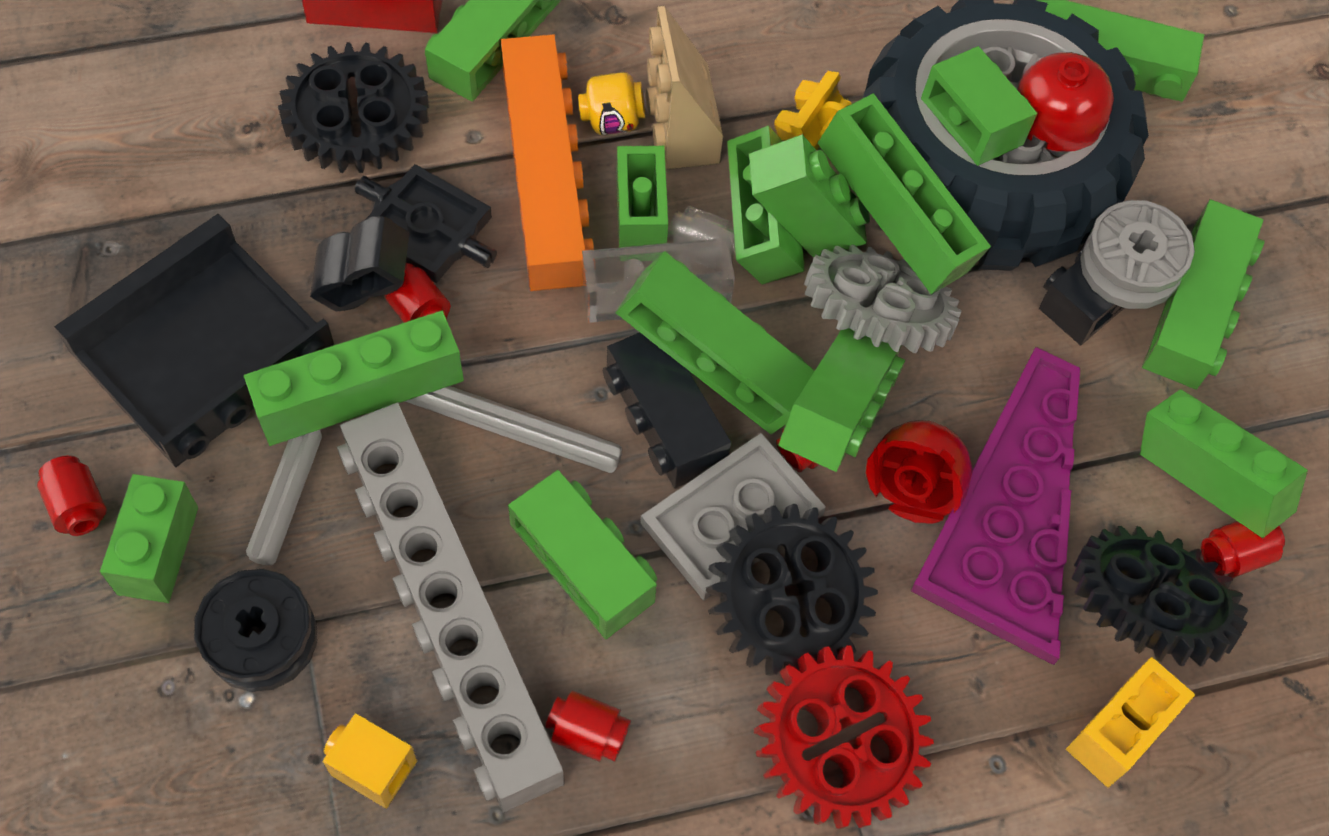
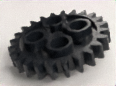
[278,42,430,173]
[706,504,878,676]
[1072,526,1248,666]

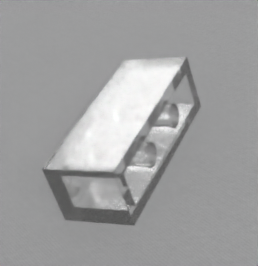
[582,238,735,323]

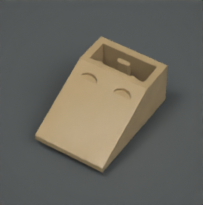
[646,6,723,169]

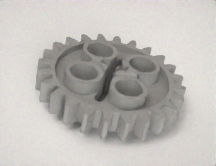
[804,245,962,353]

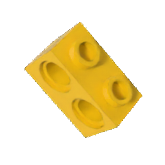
[1066,656,1196,788]

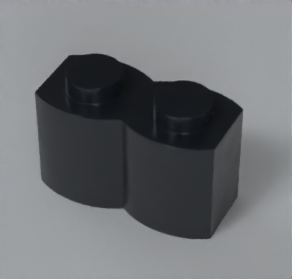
[310,216,409,312]

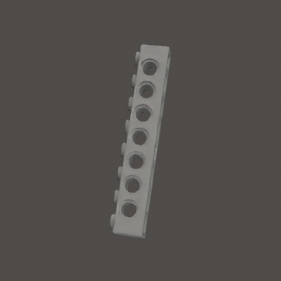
[337,403,564,813]

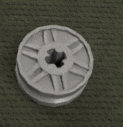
[1080,200,1195,309]

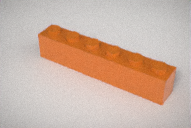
[501,34,595,291]

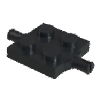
[355,164,497,283]

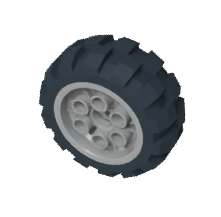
[863,0,1149,271]

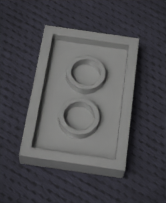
[640,433,826,601]

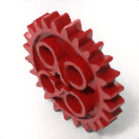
[754,645,934,829]

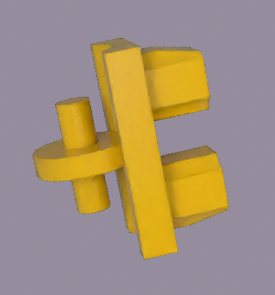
[774,70,852,151]

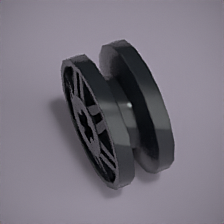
[194,568,317,692]

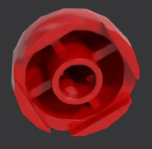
[1017,52,1114,152]
[865,420,973,524]

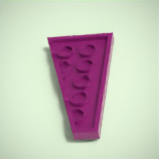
[911,347,1080,665]

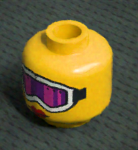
[578,72,646,135]

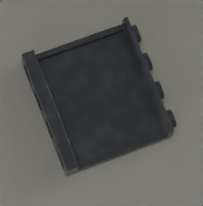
[54,213,334,468]

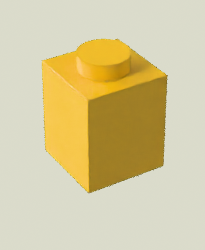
[323,713,417,809]

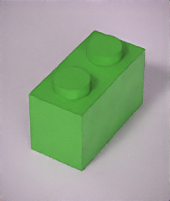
[921,46,1038,166]
[616,146,668,257]
[100,474,199,603]

